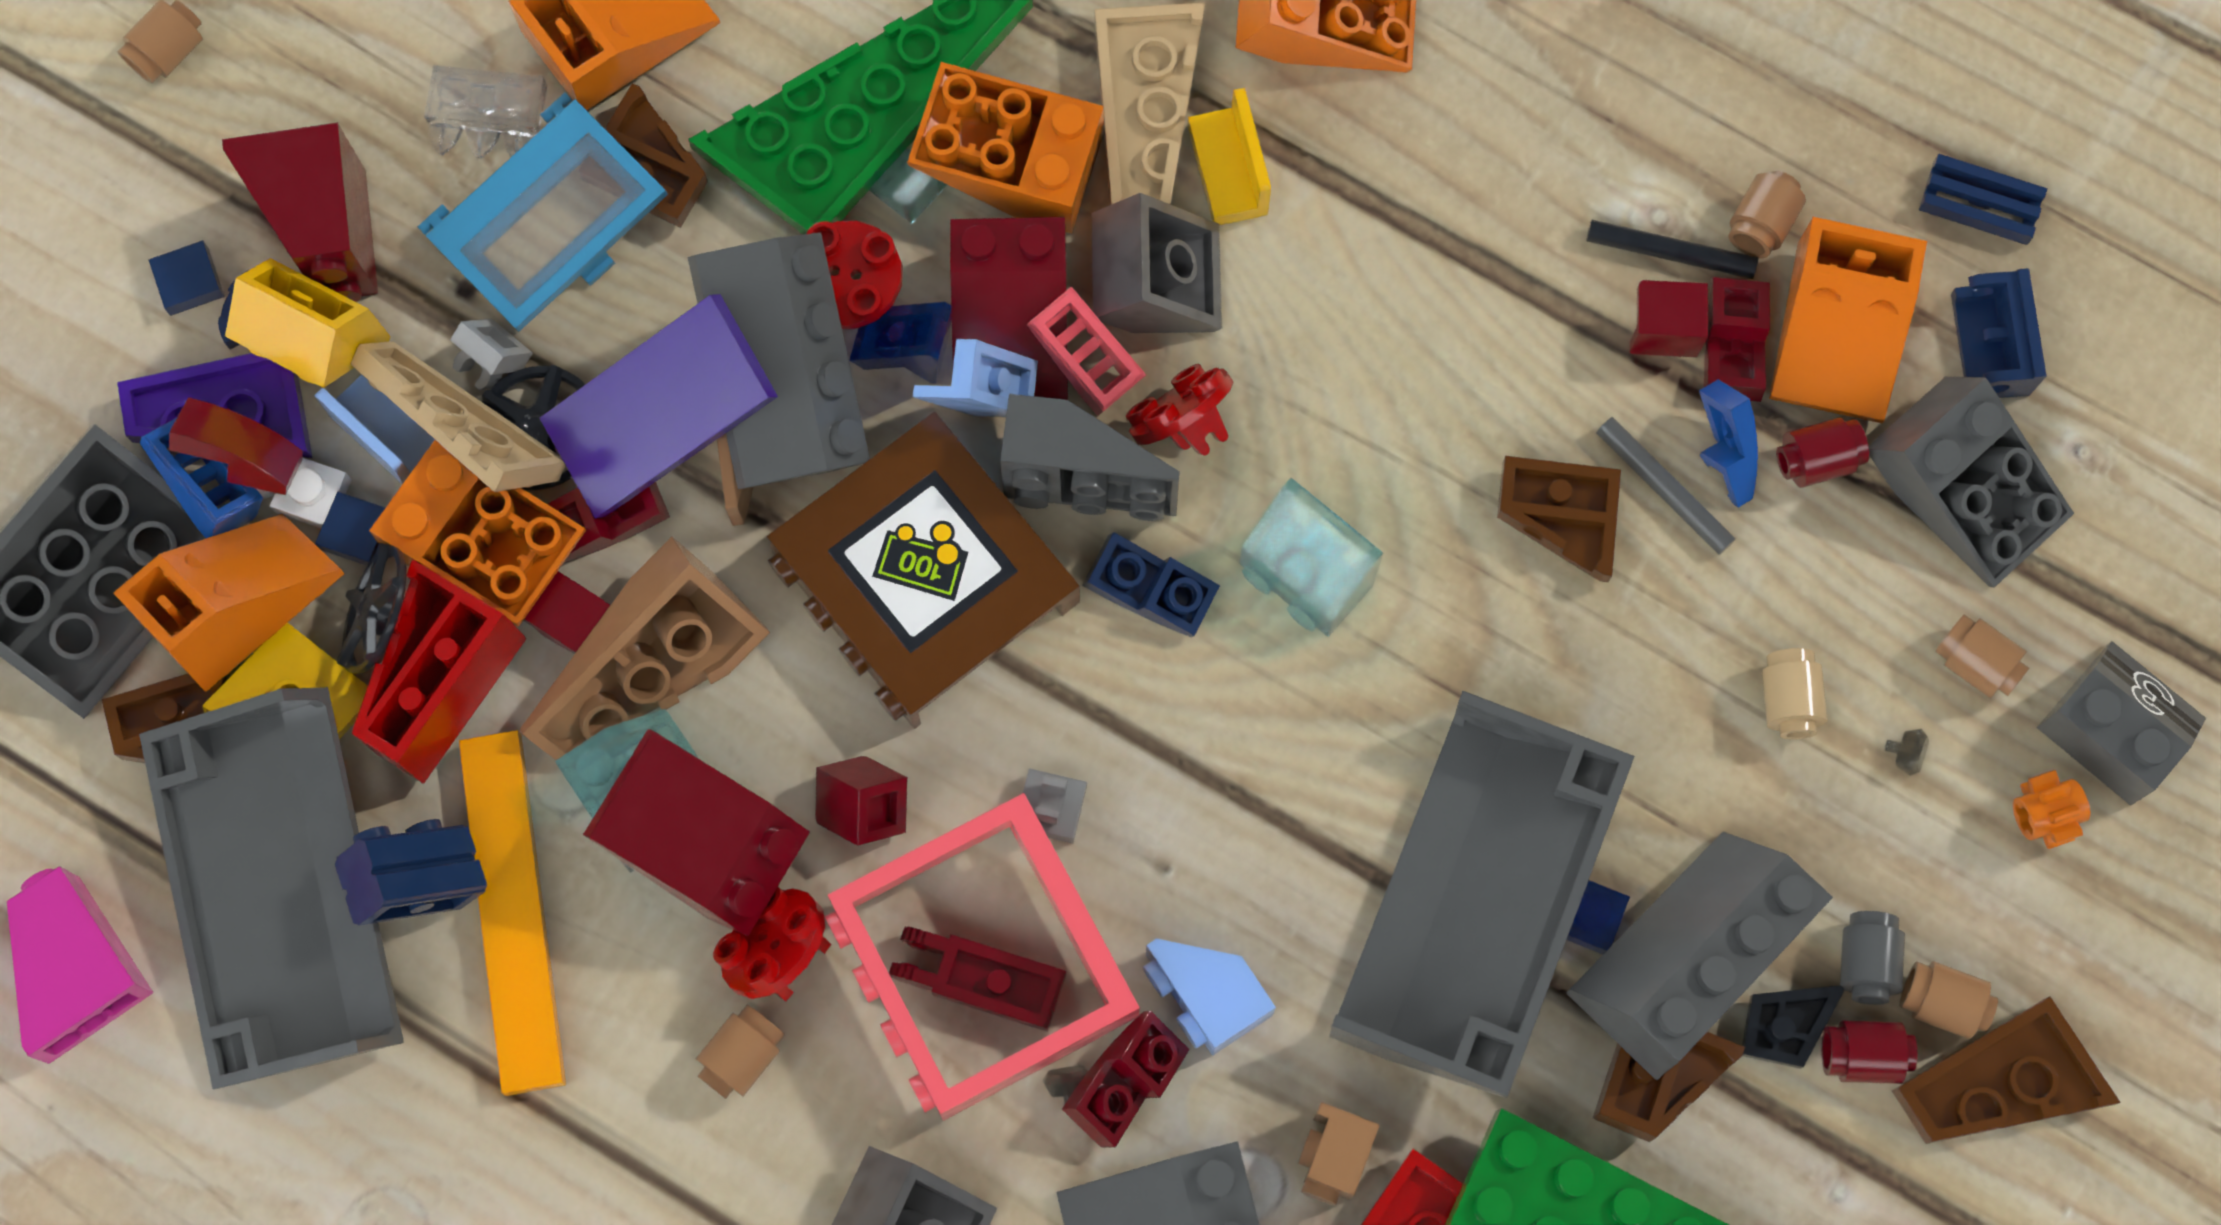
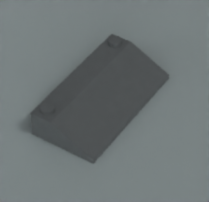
[139,687,404,1090]
[1329,691,1635,1098]

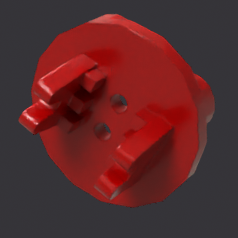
[806,221,903,329]
[1125,364,1234,456]
[713,886,832,1002]

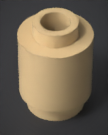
[1762,648,1828,740]

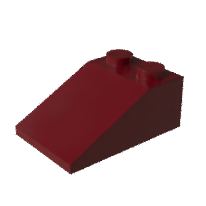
[950,217,1068,400]
[583,729,810,937]

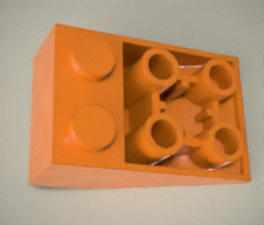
[509,0,720,110]
[1235,0,1416,73]
[907,62,1104,234]
[1769,217,1927,423]
[369,440,586,627]
[113,513,345,692]

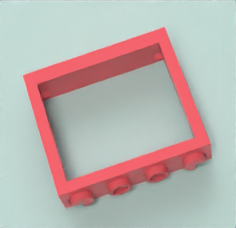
[825,793,1140,1121]

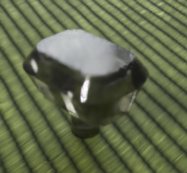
[1885,728,1929,776]
[1043,1065,1088,1105]

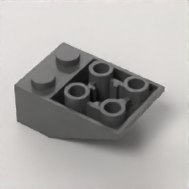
[1869,376,2074,588]
[1000,394,1180,521]

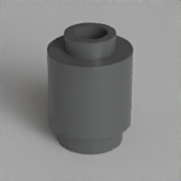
[1840,911,1905,1005]

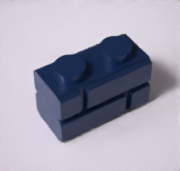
[335,819,487,926]

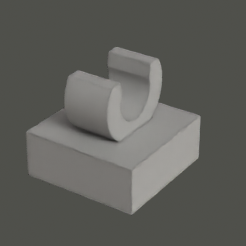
[450,318,533,390]
[1023,769,1087,843]

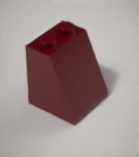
[222,122,378,302]

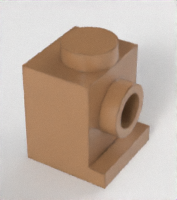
[1298,1102,1380,1205]

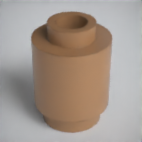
[117,0,203,84]
[1728,171,1806,258]
[1935,614,2030,699]
[1899,961,1998,1039]
[696,1004,785,1099]

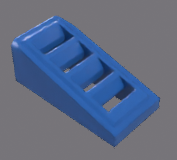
[140,418,263,538]

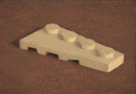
[1094,2,1205,205]
[350,341,566,492]

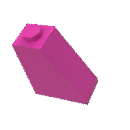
[7,866,154,1064]

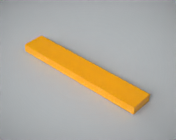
[459,730,566,1096]

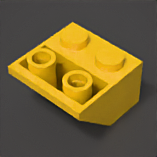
[225,258,391,388]

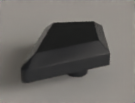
[1742,985,1844,1069]

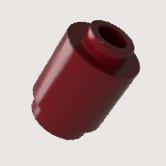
[1776,417,1869,488]
[1821,1021,1918,1084]

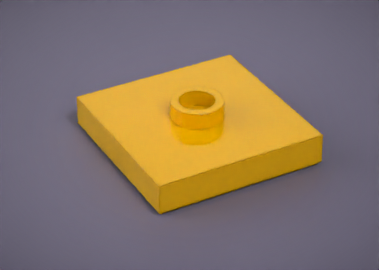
[202,623,368,739]

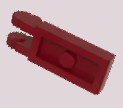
[889,926,1067,1032]

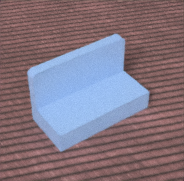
[913,339,1038,417]
[314,375,435,484]

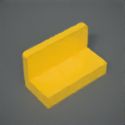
[1187,88,1271,226]

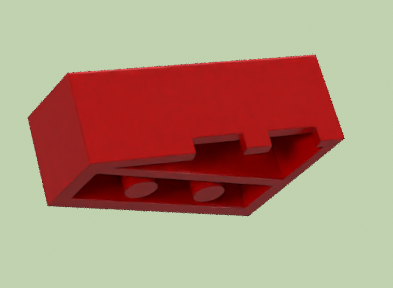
[351,559,527,784]

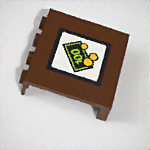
[767,411,1080,729]

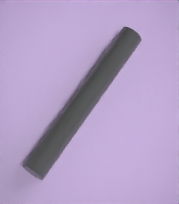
[1596,417,1736,555]

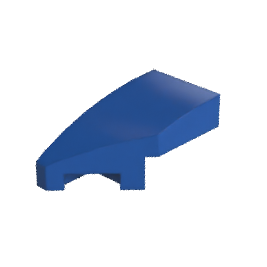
[1699,380,1758,508]

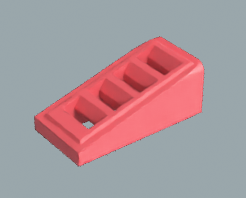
[1027,286,1146,416]

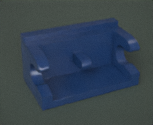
[1951,268,2047,398]

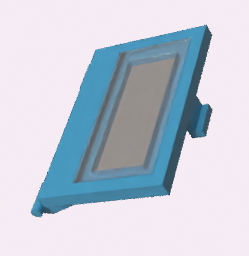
[417,92,668,332]

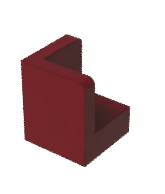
[1630,280,1708,358]
[815,756,908,846]

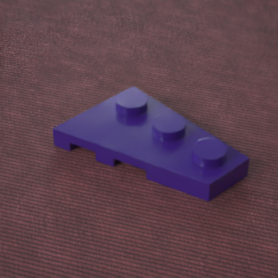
[117,353,313,458]

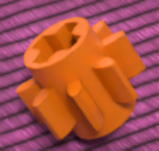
[2013,770,2091,849]

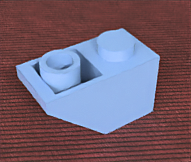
[1143,939,1276,1056]

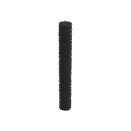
[1586,219,1758,279]

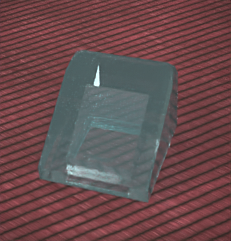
[869,148,947,224]

